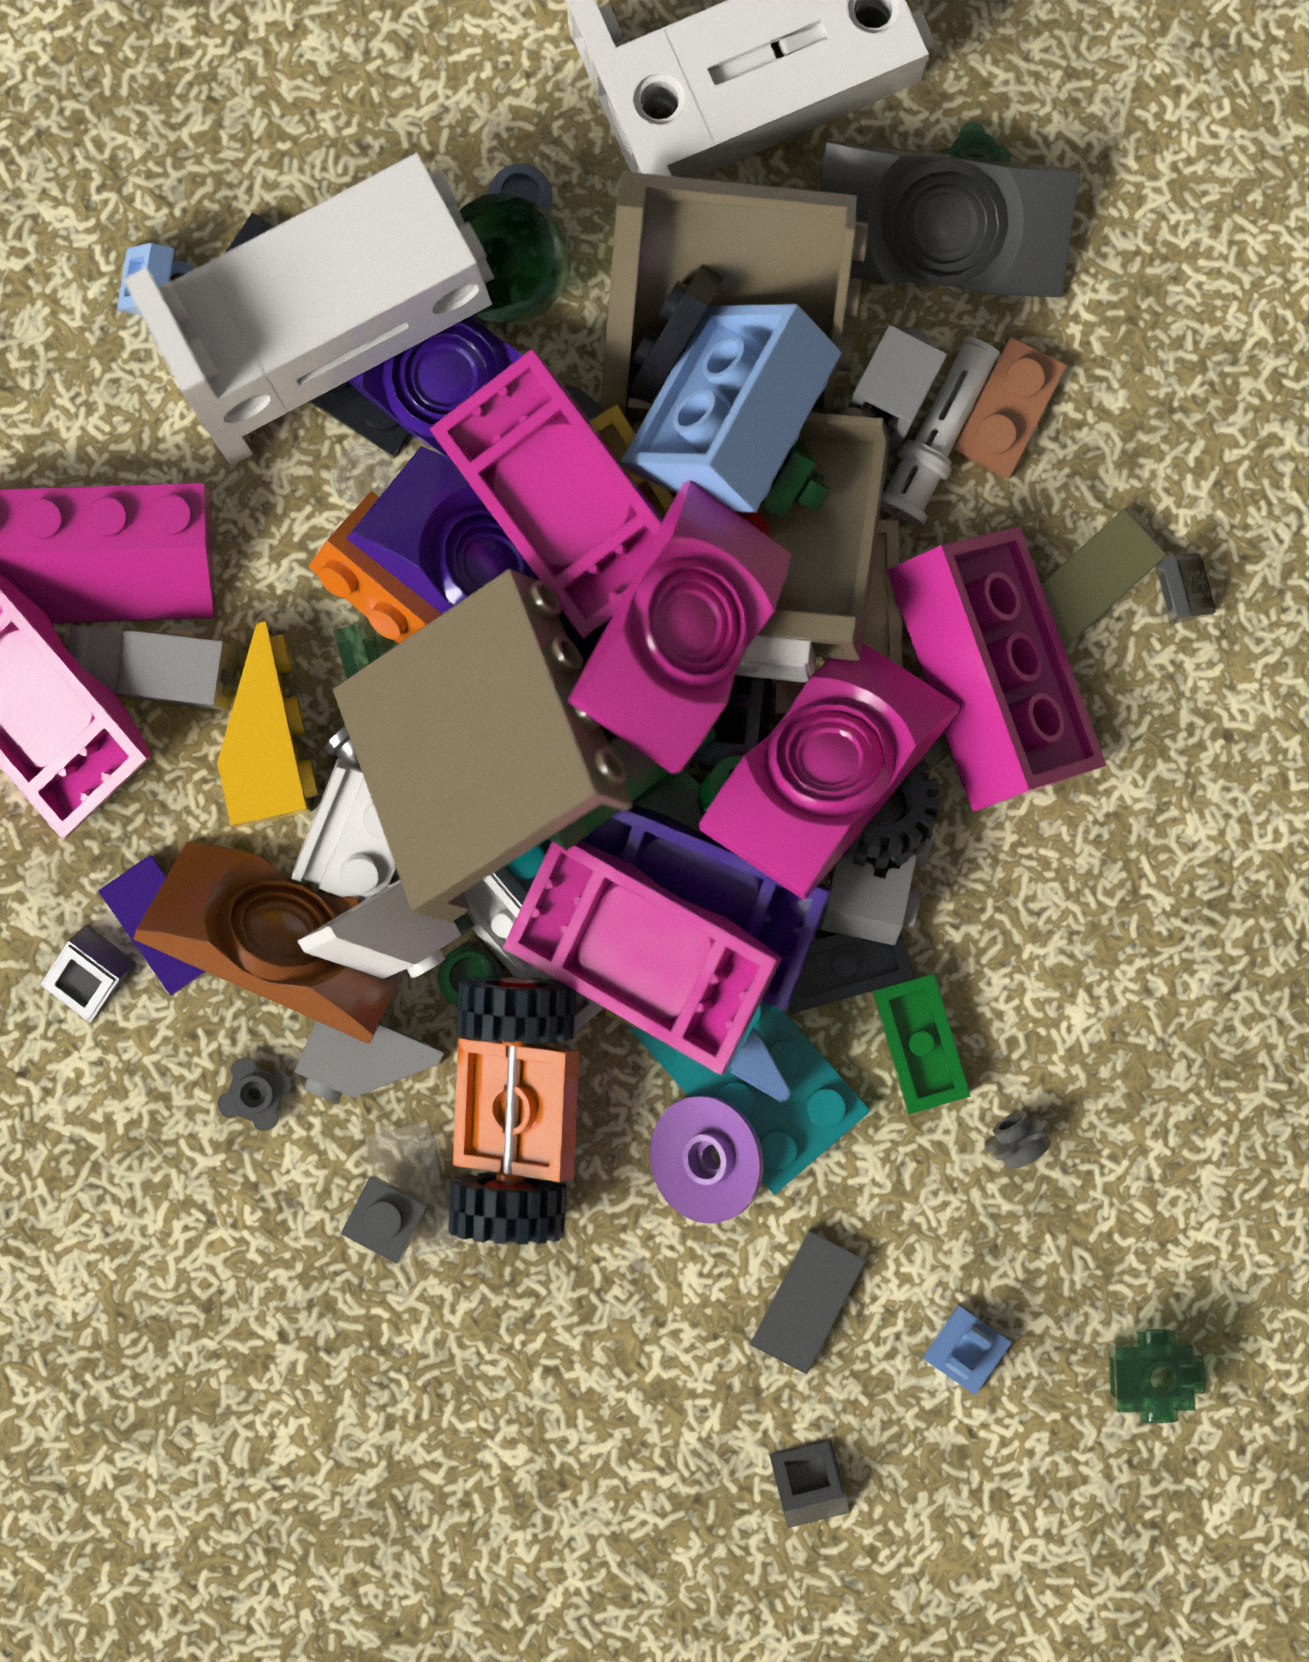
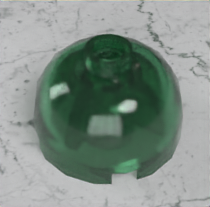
[459,192,570,323]

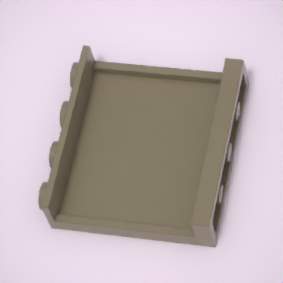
[600,171,868,417]
[601,393,890,661]
[333,569,632,923]

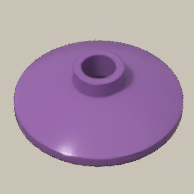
[650,1095,764,1224]

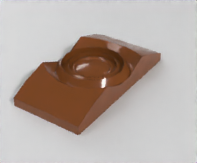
[134,842,407,1044]

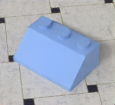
[620,304,842,512]

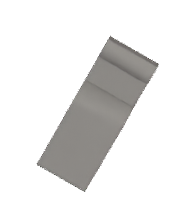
[68,625,239,711]

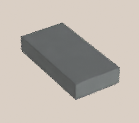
[749,1230,866,1375]

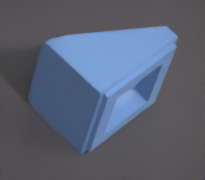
[729,1027,791,1102]

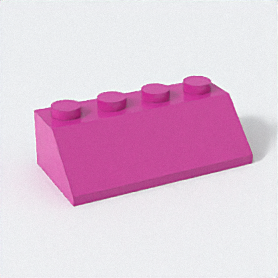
[0,483,215,624]
[886,526,1106,812]

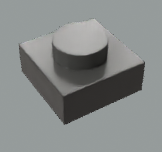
[340,1175,430,1264]

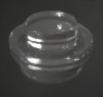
[333,444,397,507]

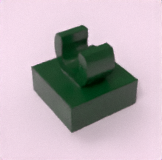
[760,439,831,518]

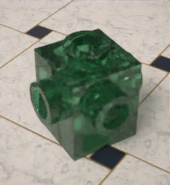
[1108,1329,1206,1423]

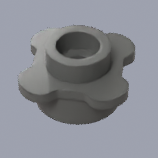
[218,1058,292,1131]
[984,1111,1051,1169]

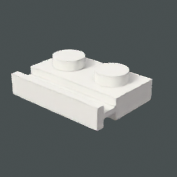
[292,758,396,901]

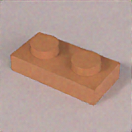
[952,337,1067,480]

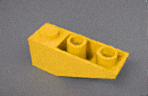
[217,621,319,828]

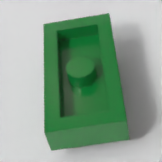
[872,973,971,1114]

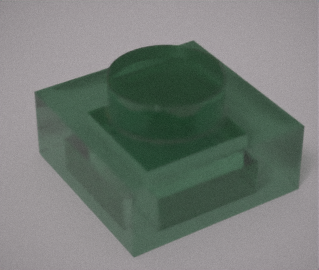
[333,624,382,679]

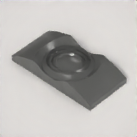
[820,140,1080,297]

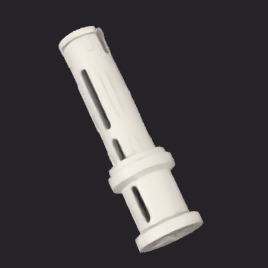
[881,336,1001,527]

